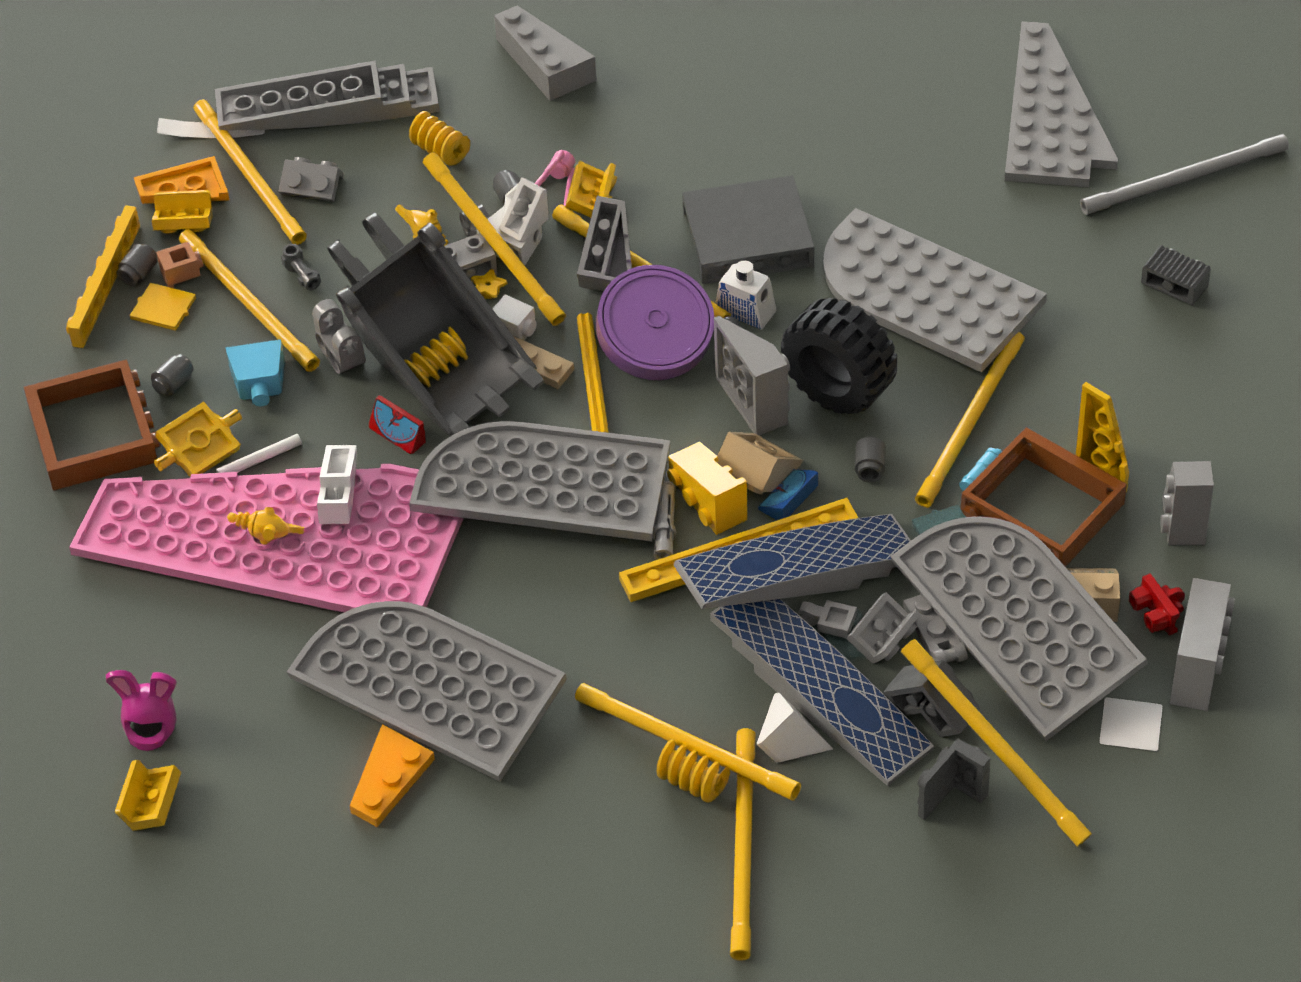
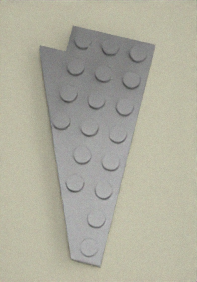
[1004,21,1118,187]

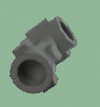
[281,244,321,291]

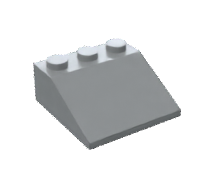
[714,316,790,436]

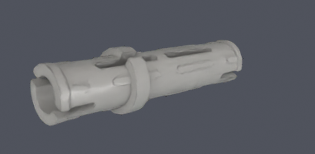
[653,481,677,560]

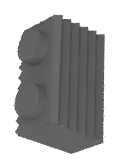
[1141,245,1211,306]

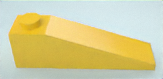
[1076,382,1129,492]

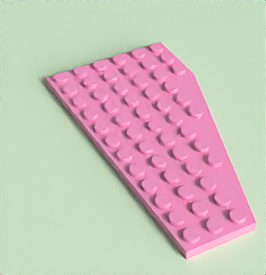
[69,464,464,612]

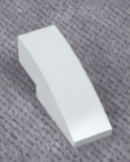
[317,445,357,524]

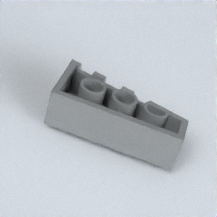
[494,5,597,101]
[1170,578,1235,711]

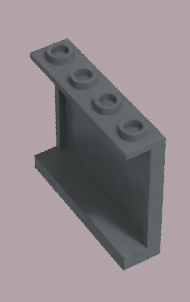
[682,175,814,284]

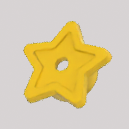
[471,269,508,299]

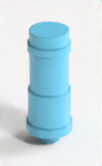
[959,448,1002,491]

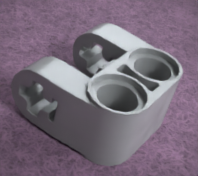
[312,299,366,374]

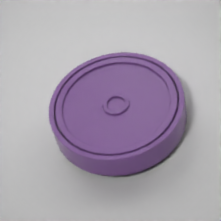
[596,265,714,380]

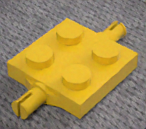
[154,401,242,477]

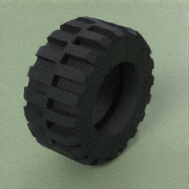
[781,298,898,414]

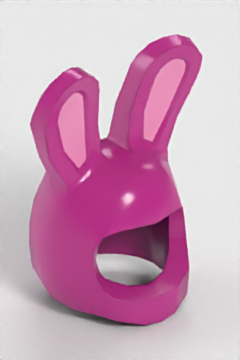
[106,670,177,751]

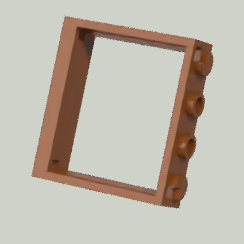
[24,359,160,491]
[961,427,1127,567]

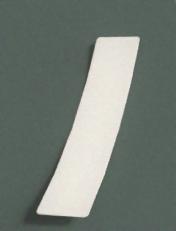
[157,118,265,138]

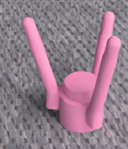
[535,150,575,209]

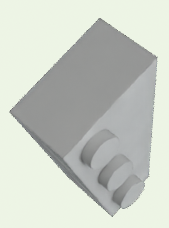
[577,196,632,292]
[1160,461,1214,545]

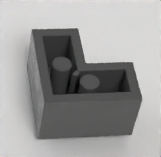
[883,660,980,737]

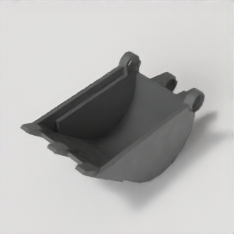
[327,212,545,436]

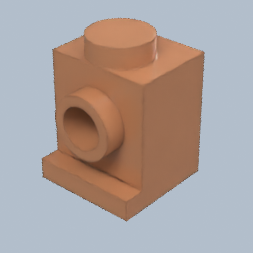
[156,241,203,288]

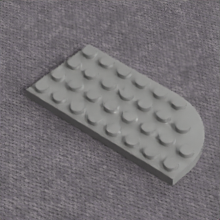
[823,208,1047,372]
[409,421,670,541]
[890,517,1148,741]
[287,601,567,782]

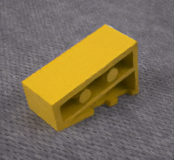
[667,442,748,535]

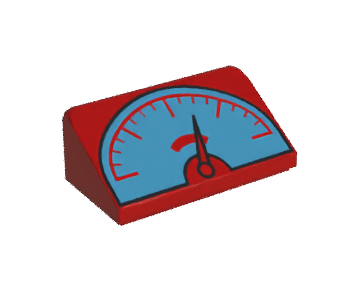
[369,395,426,454]

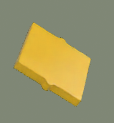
[130,283,196,331]

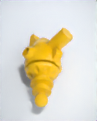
[395,204,449,246]
[227,507,304,545]

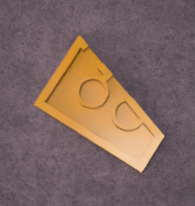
[134,156,230,204]
[350,724,435,827]

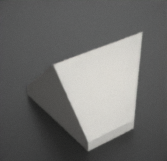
[498,177,549,242]
[757,693,833,763]

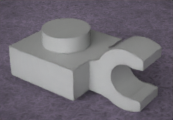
[799,600,857,638]

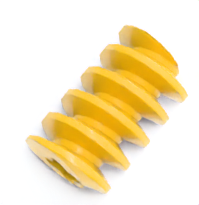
[409,111,471,166]
[404,327,468,388]
[656,739,730,803]

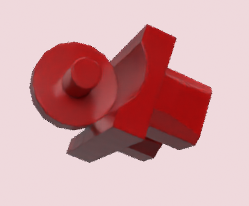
[1128,573,1185,635]

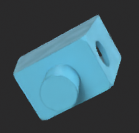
[226,340,285,407]

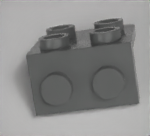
[917,738,991,820]

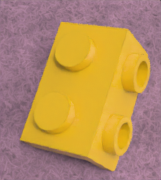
[565,160,617,218]
[152,190,213,233]
[115,760,181,831]

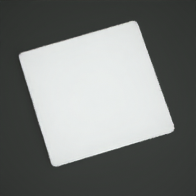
[1099,697,1163,751]

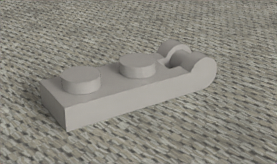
[903,595,968,664]

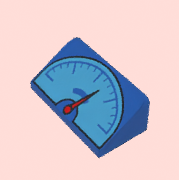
[758,469,818,520]

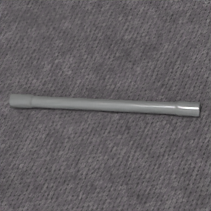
[1080,134,1289,215]

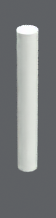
[216,434,302,473]

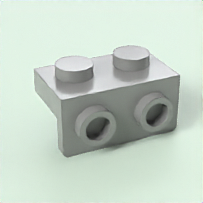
[278,157,344,202]
[846,592,921,664]

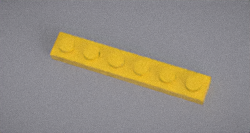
[66,205,140,348]

